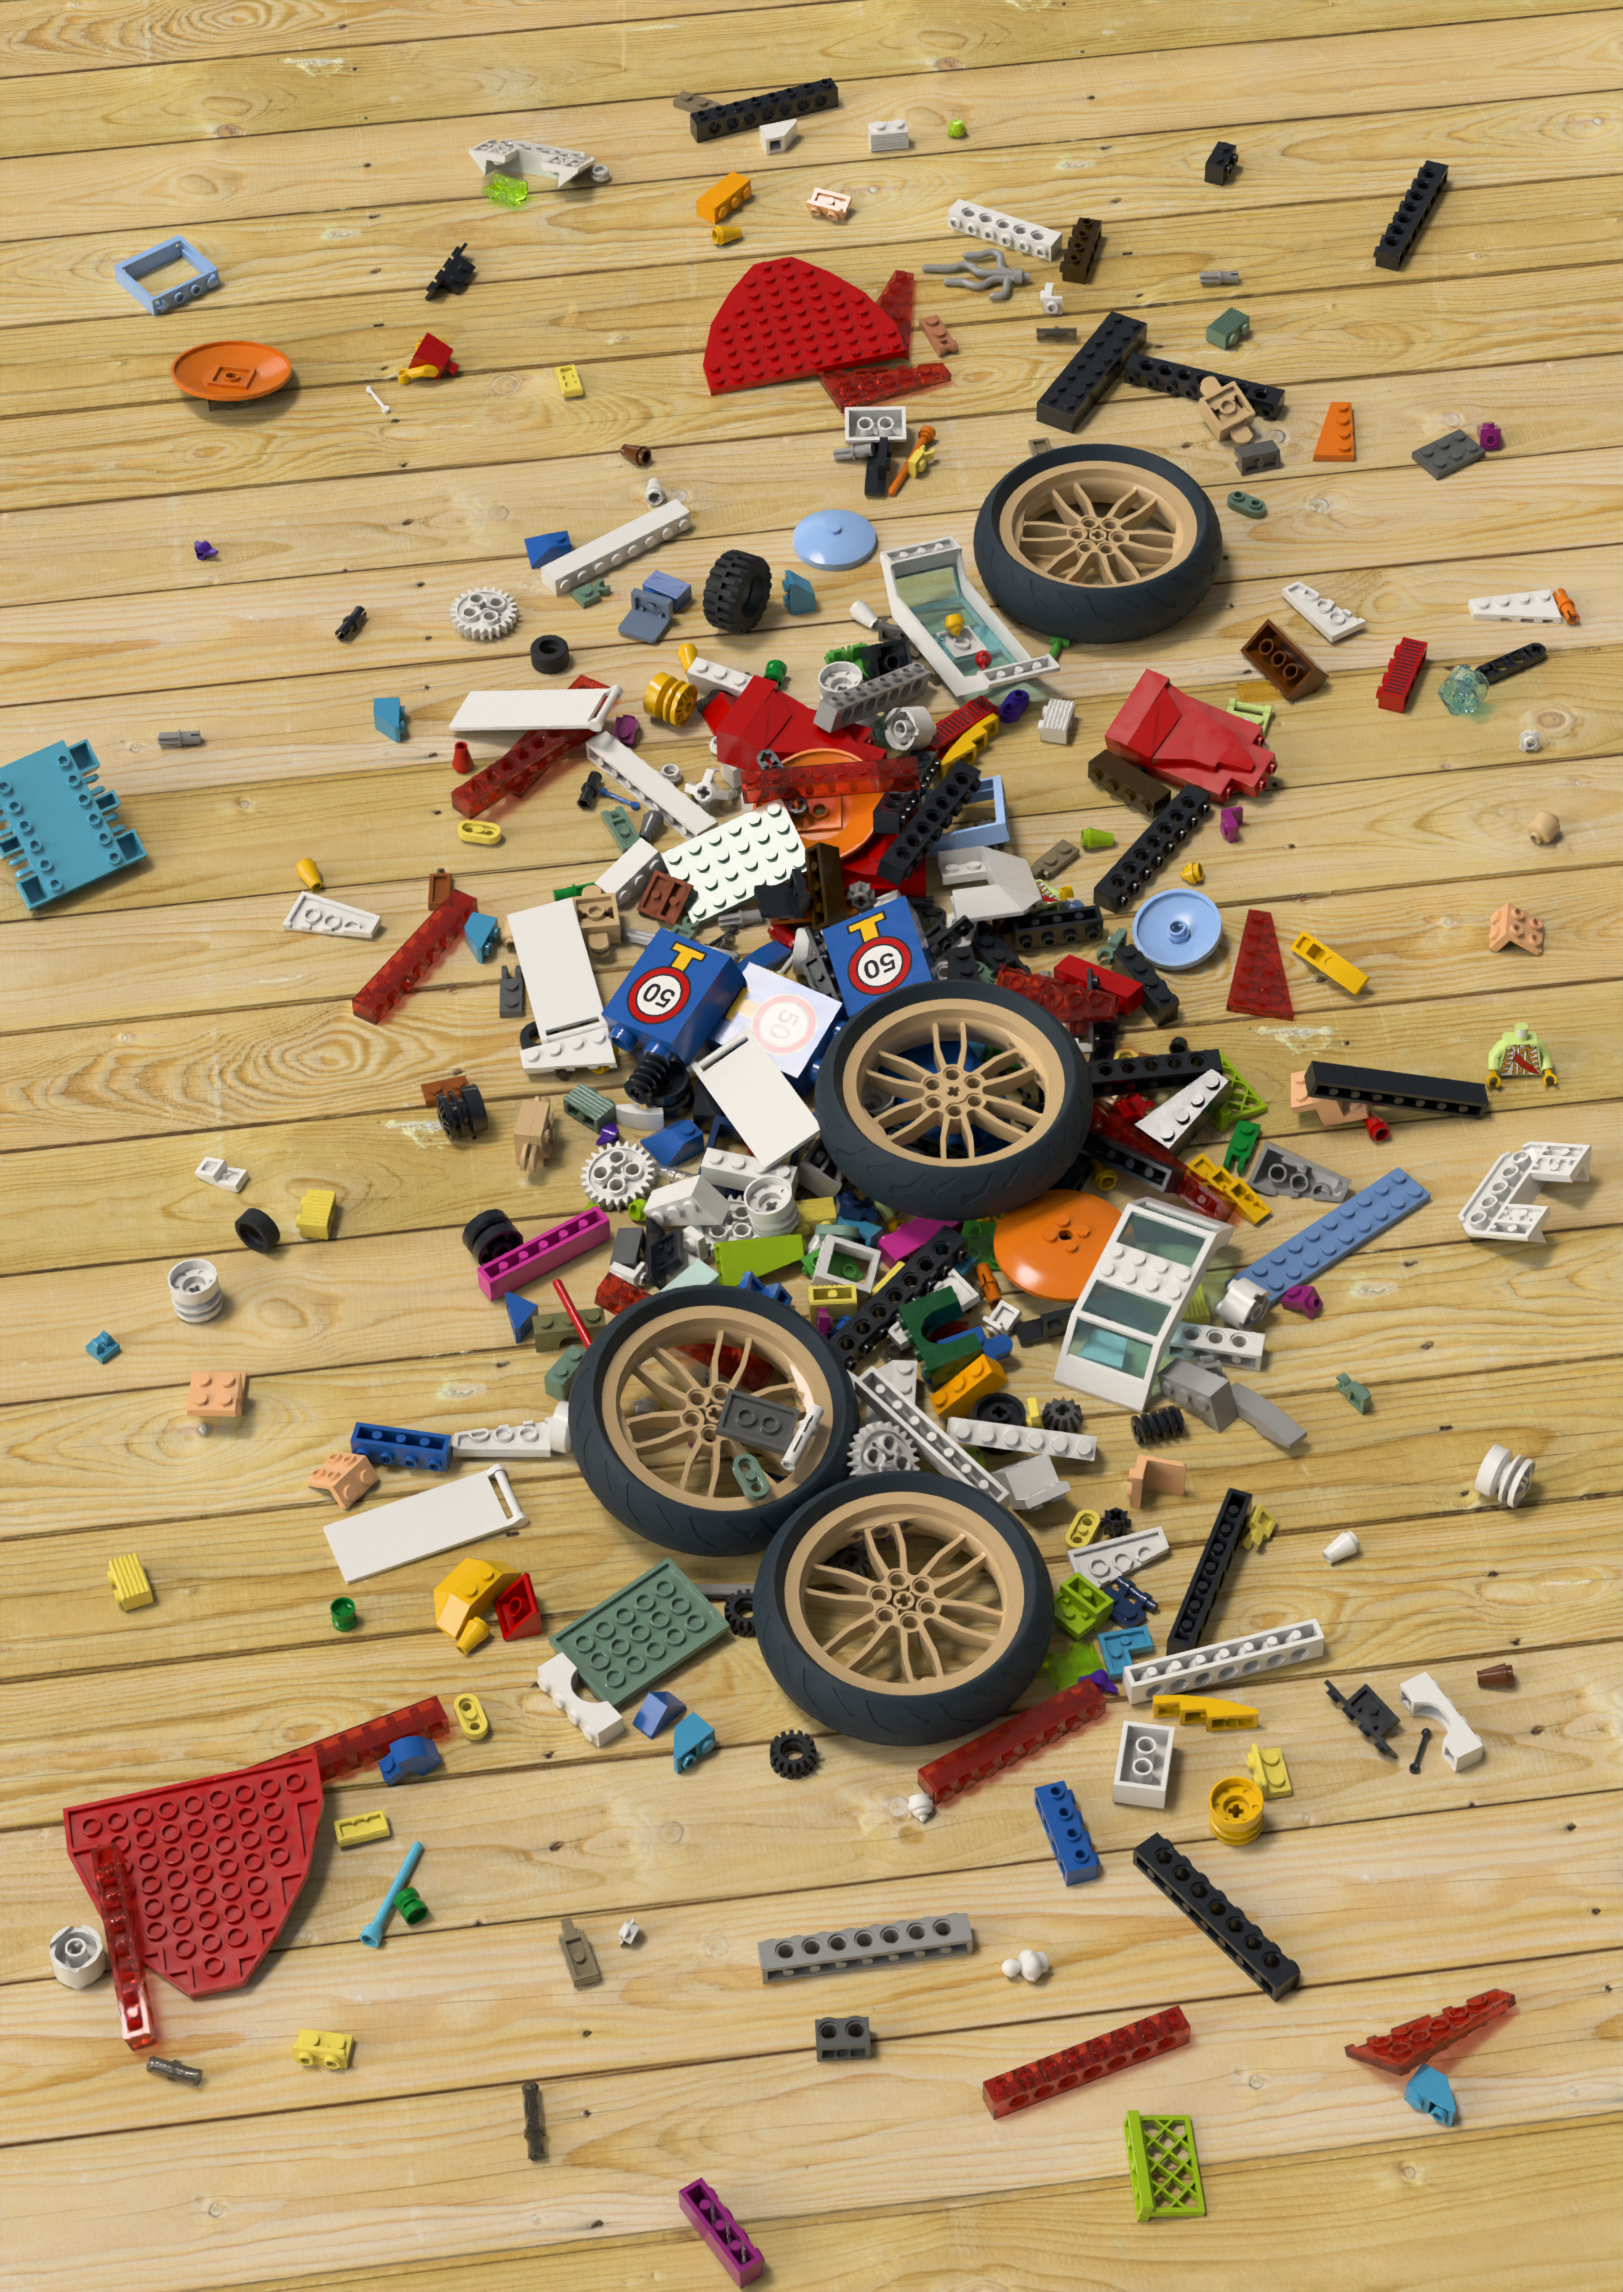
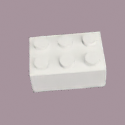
[1113,1720,1175,1809]

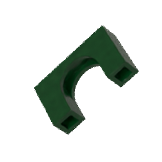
[897,1285,985,1386]

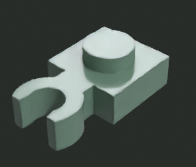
[571,579,611,609]
[670,916,699,941]
[1335,1373,1371,1415]

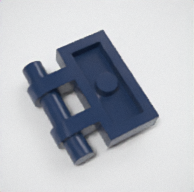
[833,1190,879,1222]
[1103,1576,1158,1629]

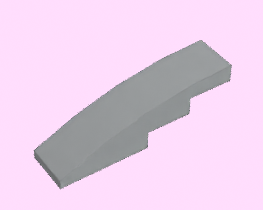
[1231,1382,1307,1449]

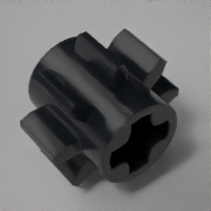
[1100,1507,1131,1538]

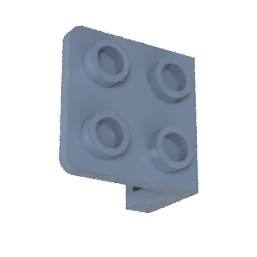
[618,588,673,643]

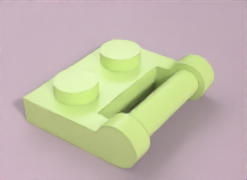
[1226,698,1273,735]

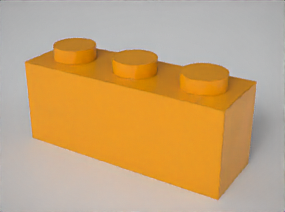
[696,171,751,224]
[929,1354,1008,1421]

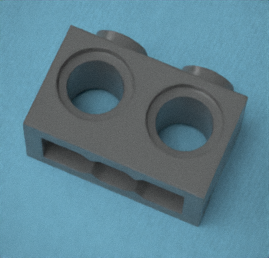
[815,2016,871,2062]

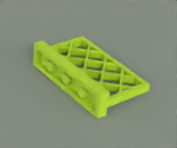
[1210,1048,1268,1132]
[1122,2110,1205,2222]

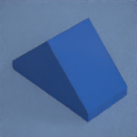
[505,1292,539,1344]
[632,1691,686,1739]

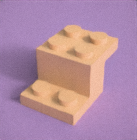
[1291,1070,1369,1127]
[187,1371,247,1417]

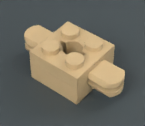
[1198,376,1255,447]
[571,885,621,958]
[513,1096,555,1172]

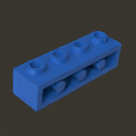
[350,1422,453,1472]
[1034,1780,1100,1887]

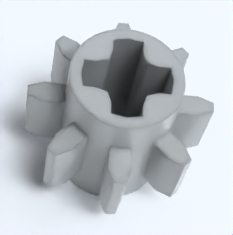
[847,881,875,909]
[1194,1355,1222,1377]

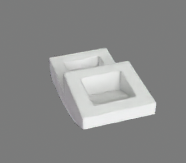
[616,1103,664,1130]
[194,1157,250,1193]

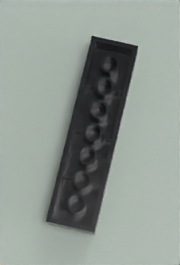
[1036,311,1147,434]

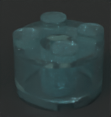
[1438,665,1489,716]

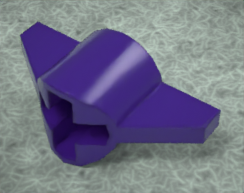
[194,540,219,560]
[596,1122,619,1146]
[1078,1669,1118,1695]

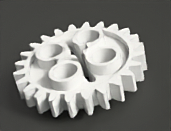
[449,586,518,640]
[580,1141,657,1211]
[692,1195,765,1257]
[847,1421,920,1477]

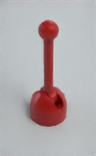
[975,650,992,671]

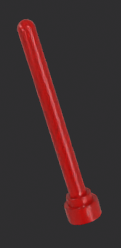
[553,1279,593,1349]

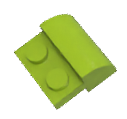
[1053,1572,1114,1640]

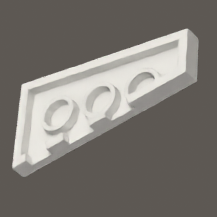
[1281,581,1366,643]
[1468,589,1561,624]
[282,891,382,938]
[519,1027,617,1074]
[887,1268,981,1350]
[452,1417,553,1457]
[1066,1526,1169,1589]

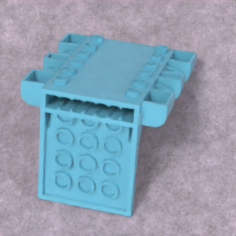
[0,739,148,912]

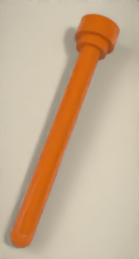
[888,425,936,496]

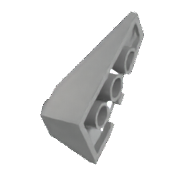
[1247,1140,1352,1202]

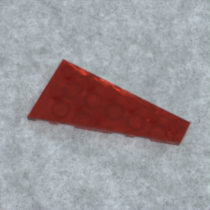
[876,270,914,360]
[817,362,951,414]
[1226,909,1294,1021]
[996,964,1120,1023]
[1344,1988,1516,2076]

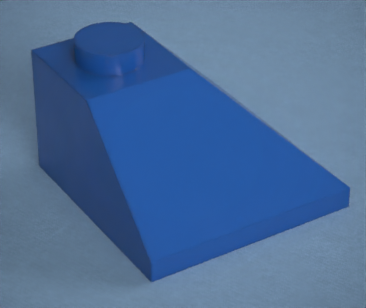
[524,531,572,569]
[640,1119,704,1172]

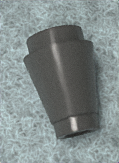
[639,810,664,843]

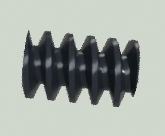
[624,1053,671,1105]
[1130,1406,1185,1444]

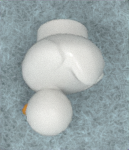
[1002,1949,1049,1982]

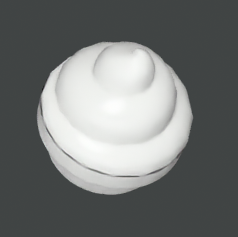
[907,1794,933,1822]

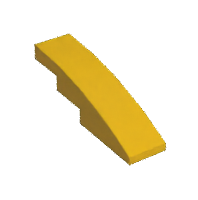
[940,713,999,780]
[1185,1153,1272,1225]
[1152,1695,1259,1732]

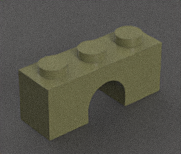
[532,1307,606,1353]

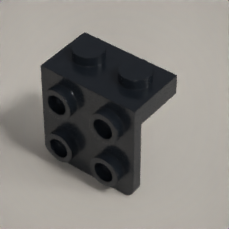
[753,869,811,919]

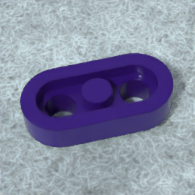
[998,689,1029,724]

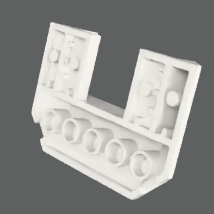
[469,139,596,188]
[936,846,1042,922]
[1458,1141,1592,1243]

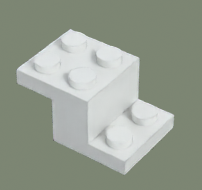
[990,1454,1071,1512]

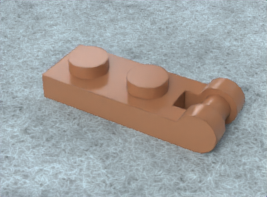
[919,315,958,356]

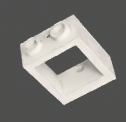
[811,1234,883,1302]

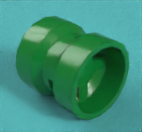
[763,660,787,689]
[330,1597,357,1632]
[393,1887,429,1925]

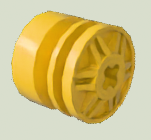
[643,672,698,727]
[1208,1776,1264,1846]

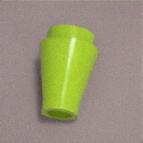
[1080,827,1114,849]

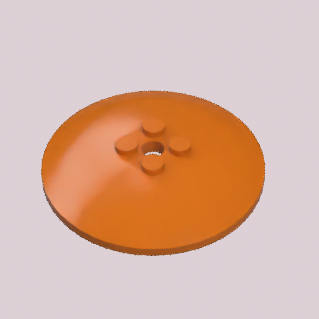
[171,340,292,401]
[753,748,884,860]
[993,1189,1136,1303]

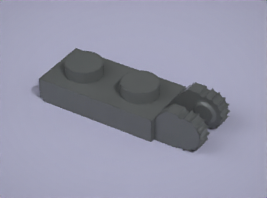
[499,965,523,1017]

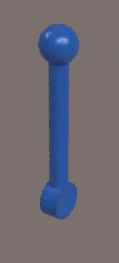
[600,788,640,811]

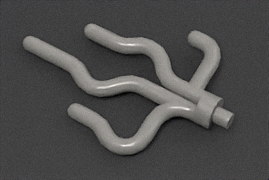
[922,248,1031,300]

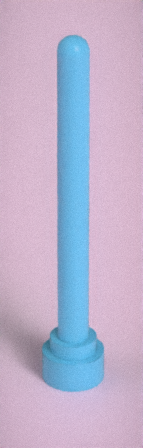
[359,1842,423,1948]

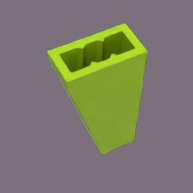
[714,1234,806,1287]

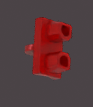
[1113,1093,1155,1130]

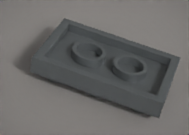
[1412,429,1486,480]
[715,1388,800,1456]

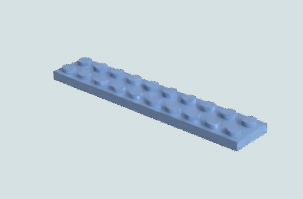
[1225,1167,1431,1309]

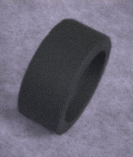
[235,1208,280,1253]

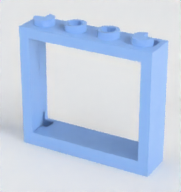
[114,235,220,316]
[922,775,1010,857]

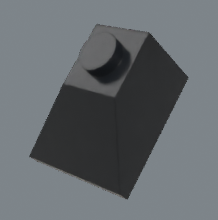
[859,638,912,680]

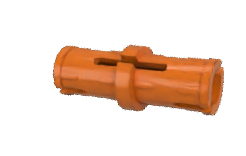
[1553,588,1580,625]
[975,1263,1003,1308]

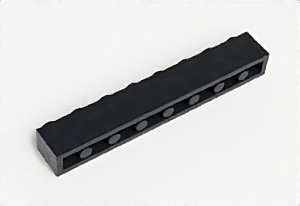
[1304,1061,1489,1120]
[1015,1100,1185,1194]

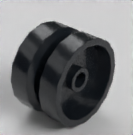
[645,1060,695,1120]
[462,1209,523,1266]
[972,1392,1026,1456]

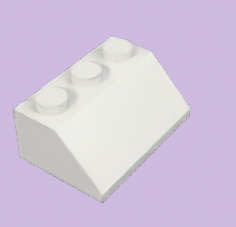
[845,406,906,443]
[866,1360,917,1425]

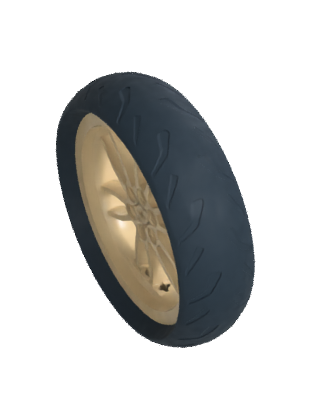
[973,443,1222,644]
[814,979,1093,1221]
[568,1284,860,1557]
[753,1470,1055,1747]

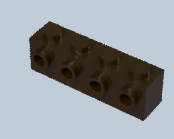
[1059,217,1102,284]
[1088,749,1171,819]
[804,842,847,932]

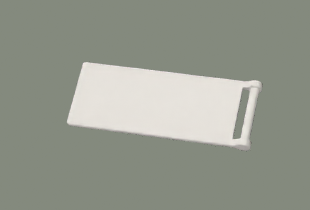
[449,685,623,732]
[507,898,609,1045]
[690,1026,820,1170]
[323,1463,528,1584]

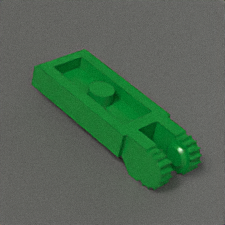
[1223,1119,1261,1174]

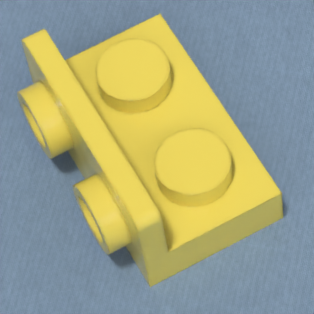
[1246,1743,1292,1800]
[292,2029,354,2069]

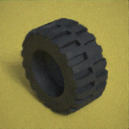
[703,549,772,634]

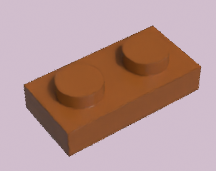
[421,1075,468,1107]

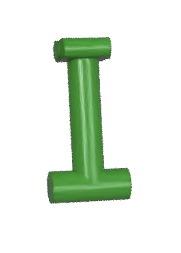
[1049,636,1071,660]

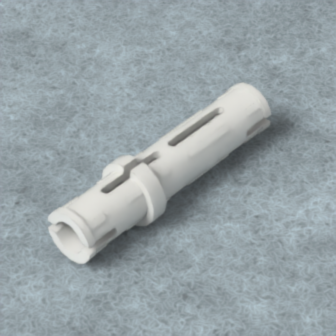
[781,1404,824,1471]

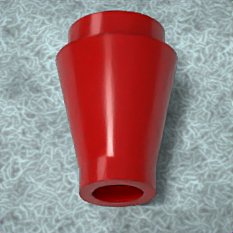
[452,741,474,774]
[767,924,795,951]
[1362,1110,1390,1142]

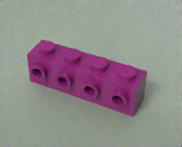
[678,2177,765,2289]

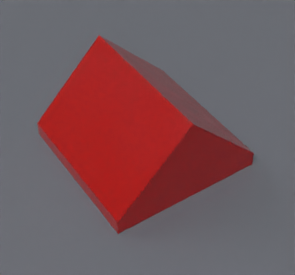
[702,691,737,737]
[493,1572,542,1642]

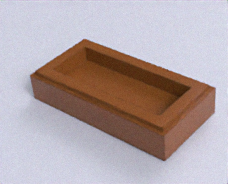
[428,873,452,911]

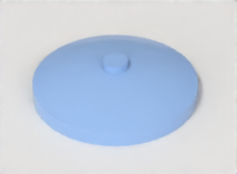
[793,509,876,571]
[1132,888,1222,970]

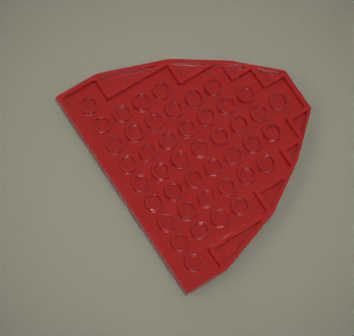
[703,257,906,396]
[63,1753,325,1998]

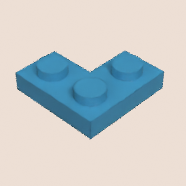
[1097,1625,1153,1681]

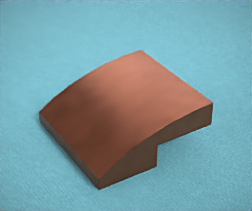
[636,870,694,926]

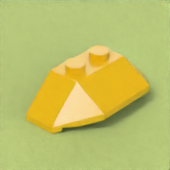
[433,1558,521,1640]

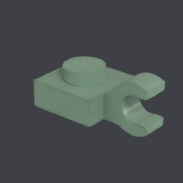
[1097,927,1127,966]

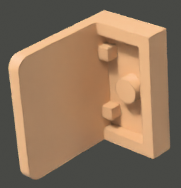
[1489,902,1544,955]
[306,1452,379,1509]
[1127,1454,1187,1509]

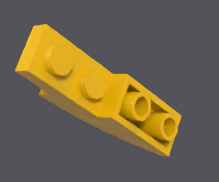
[1290,930,1370,996]

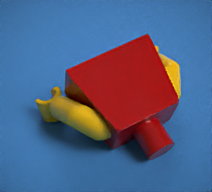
[397,332,460,385]

